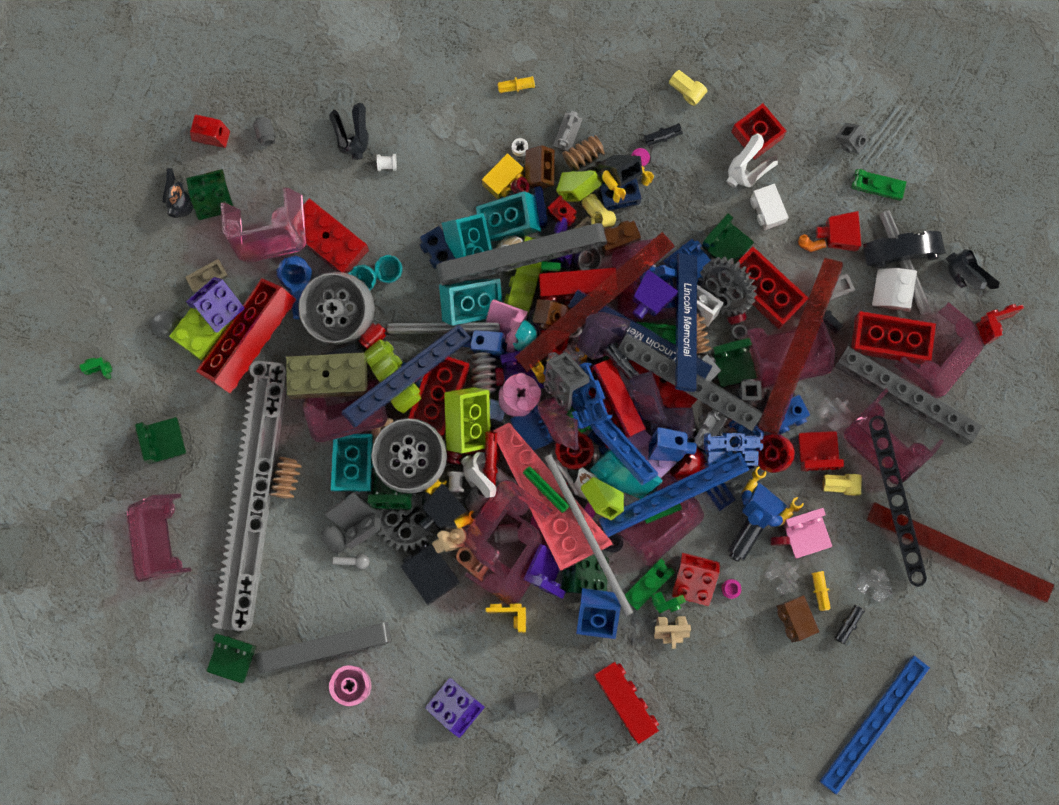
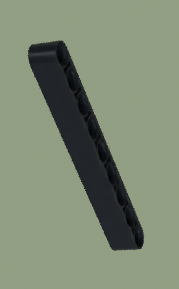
[869,416,927,587]

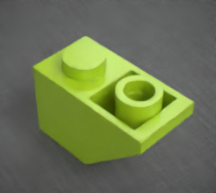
[556,170,602,202]
[581,477,624,520]

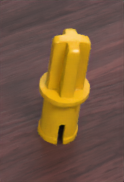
[498,76,535,93]
[811,571,830,611]

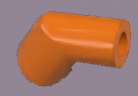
[798,234,826,252]

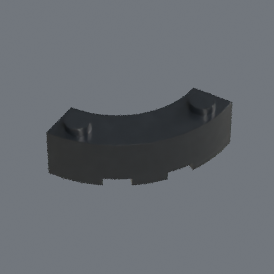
[863,231,946,269]

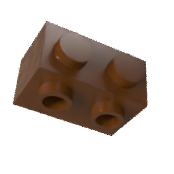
[525,145,555,190]
[601,220,641,257]
[533,299,577,332]
[776,595,820,642]

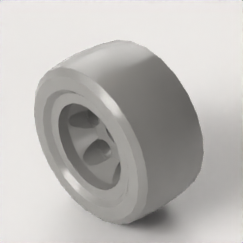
[299,272,375,344]
[371,418,447,493]

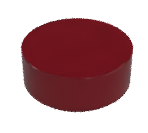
[727,312,747,325]
[495,367,504,387]
[770,536,790,546]

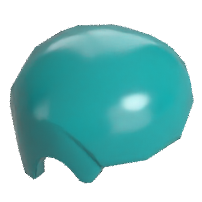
[374,255,403,284]
[348,264,377,290]
[513,320,537,352]

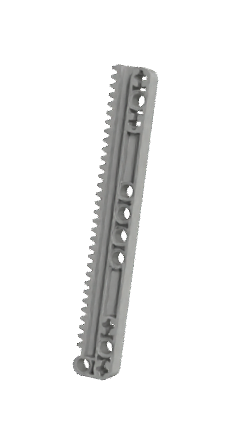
[212,361,287,632]

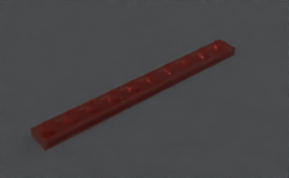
[515,232,675,372]
[758,258,844,435]
[866,502,1054,603]

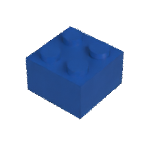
[576,588,621,639]

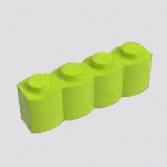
[504,236,543,316]
[364,339,421,413]

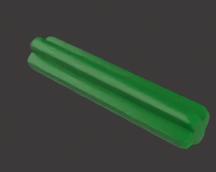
[523,466,569,513]

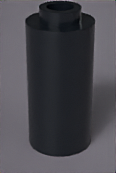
[727,518,764,562]

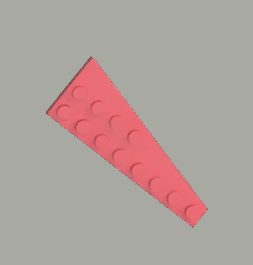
[493,423,613,571]

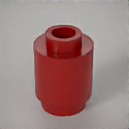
[358,323,386,350]

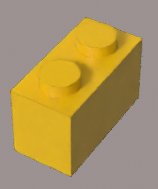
[482,153,524,199]

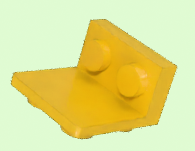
[486,604,526,633]

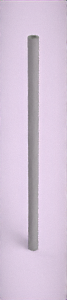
[545,454,633,616]

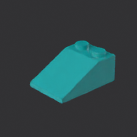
[476,191,541,242]
[441,213,492,259]
[439,278,502,326]
[331,434,373,491]
[590,449,663,499]

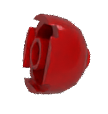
[555,431,594,470]
[757,434,795,473]
[670,448,706,481]

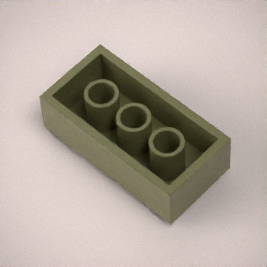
[286,353,368,399]

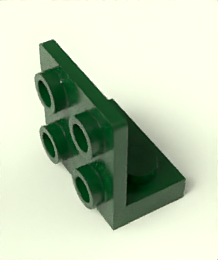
[186,169,235,220]
[701,213,754,264]
[710,338,757,388]
[135,417,186,464]
[368,471,413,509]
[561,555,609,594]
[207,633,257,683]

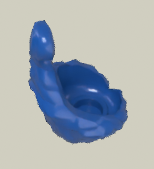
[276,256,312,319]

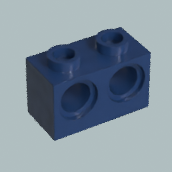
[599,178,642,211]
[419,226,455,270]

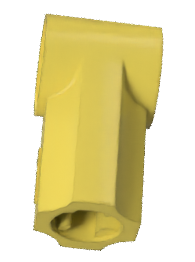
[669,70,708,106]
[582,194,616,228]
[822,474,862,496]

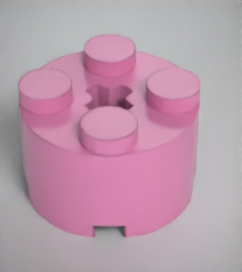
[498,373,541,417]
[329,666,371,706]

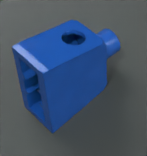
[463,330,508,359]
[648,427,697,461]

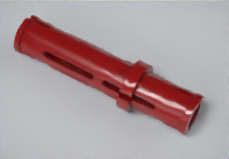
[483,431,498,487]

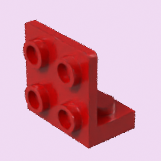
[976,304,1024,345]
[798,431,844,471]
[672,553,720,606]

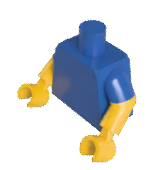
[741,467,804,528]

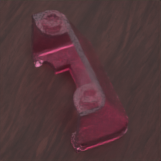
[747,315,835,387]
[303,379,387,442]
[618,472,704,566]

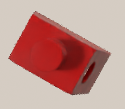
[190,115,230,148]
[816,211,861,251]

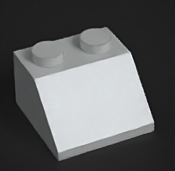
[872,268,917,312]

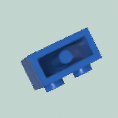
[763,395,810,435]

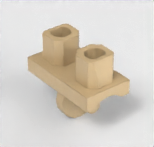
[432,528,466,553]
[654,616,691,649]

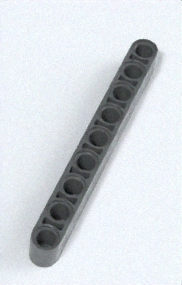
[436,223,607,286]

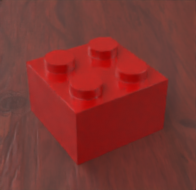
[731,103,787,160]

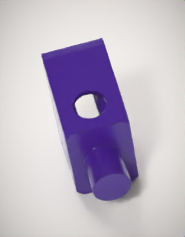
[632,270,678,319]

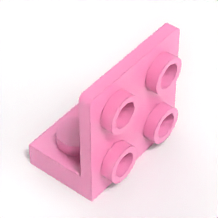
[486,300,528,353]
[783,508,832,558]

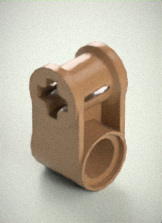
[456,547,493,582]

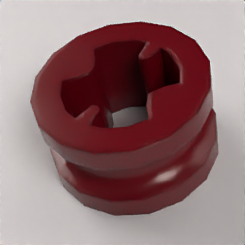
[511,177,530,194]
[446,451,462,465]

